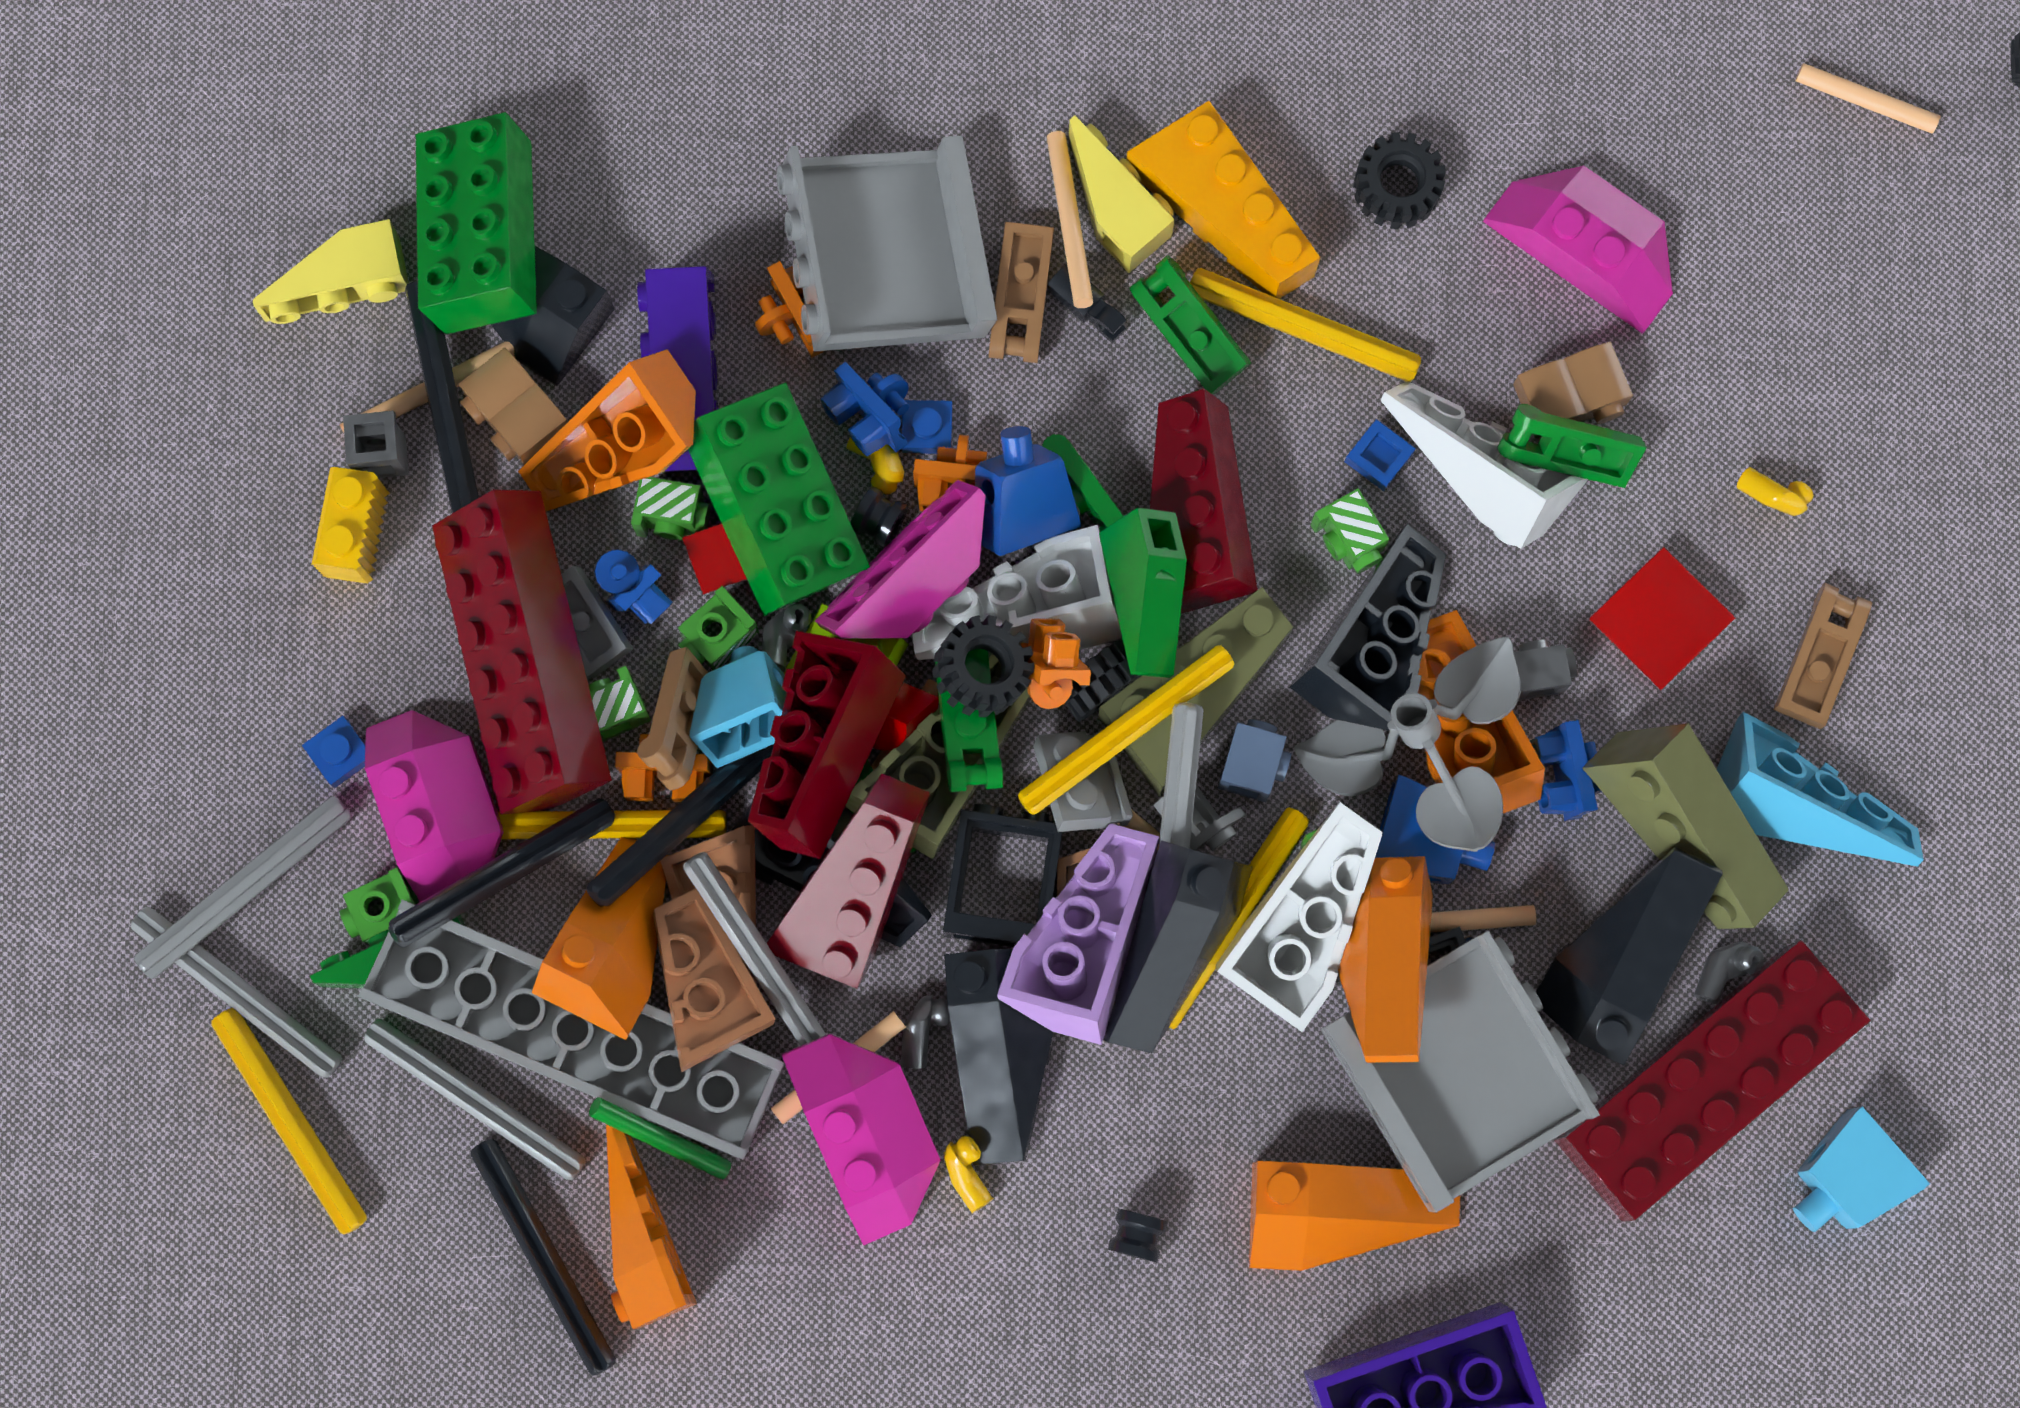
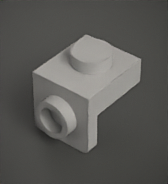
[1154,785,1246,852]

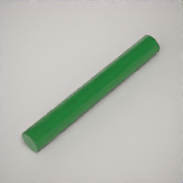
[589,1097,731,1180]

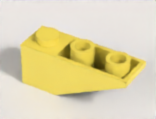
[1069,115,1175,273]
[252,219,409,324]

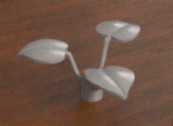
[1294,637,1521,852]

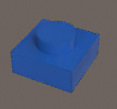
[902,400,952,454]
[1344,419,1416,492]
[302,716,365,788]

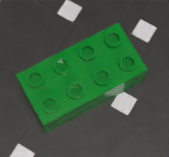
[415,112,537,334]
[688,382,870,616]

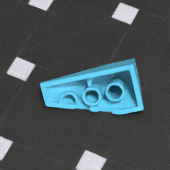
[1717,712,1924,867]

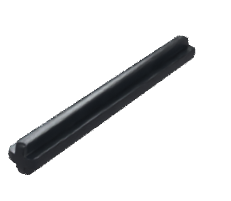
[405,280,479,513]
[587,744,774,907]
[388,798,616,947]
[470,1139,616,1376]

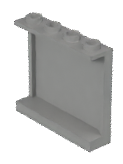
[777,136,997,352]
[1320,931,1600,1213]

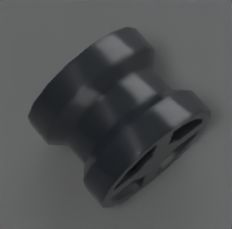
[850,486,909,548]
[1107,1208,1168,1263]

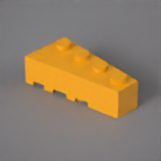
[1126,101,1321,299]

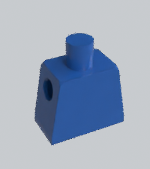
[975,426,1081,556]
[1375,775,1495,884]

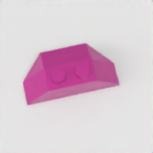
[1483,165,1673,334]
[815,480,985,638]
[365,710,504,902]
[782,1033,941,1246]

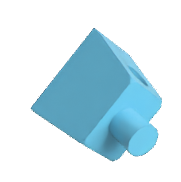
[690,646,787,768]
[1793,1106,1930,1232]

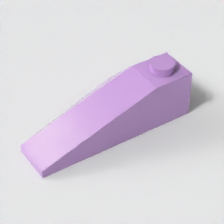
[997,824,1160,1045]

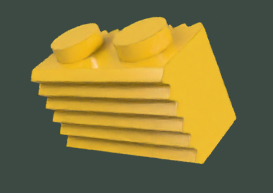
[311,467,390,584]

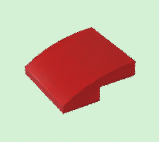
[1589,547,1736,690]

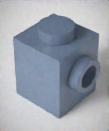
[1218,719,1292,803]

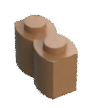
[1513,342,1633,438]
[458,347,568,465]

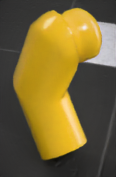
[846,437,904,494]
[1736,467,1814,516]
[943,1136,993,1213]

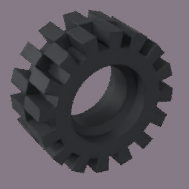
[1353,132,1446,229]
[933,615,1034,717]
[1065,638,1142,722]

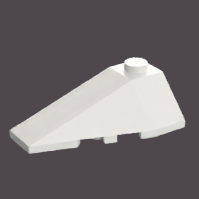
[1381,382,1588,549]
[912,525,1122,660]
[1216,801,1383,1032]

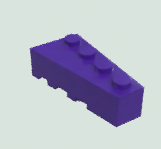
[637,266,719,473]
[1303,1302,1547,1408]

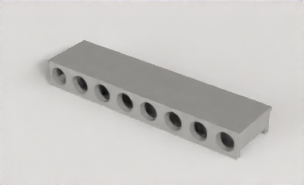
[358,900,785,1160]

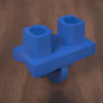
[820,362,909,457]
[594,550,673,624]
[1530,720,1602,821]

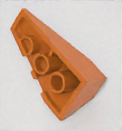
[518,349,696,512]
[1418,610,1545,814]
[532,837,669,1040]
[1338,856,1433,1063]
[606,1124,697,1329]
[1249,1161,1460,1271]

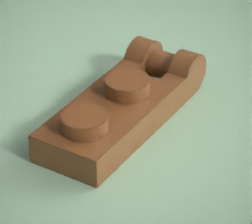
[989,222,1054,364]
[1773,583,1872,729]
[637,647,708,790]

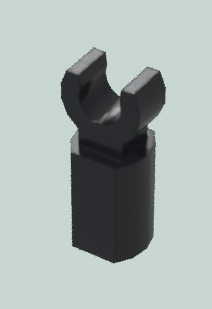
[1048,264,1127,343]

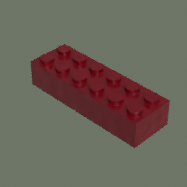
[432,489,612,815]
[1554,940,1871,1222]

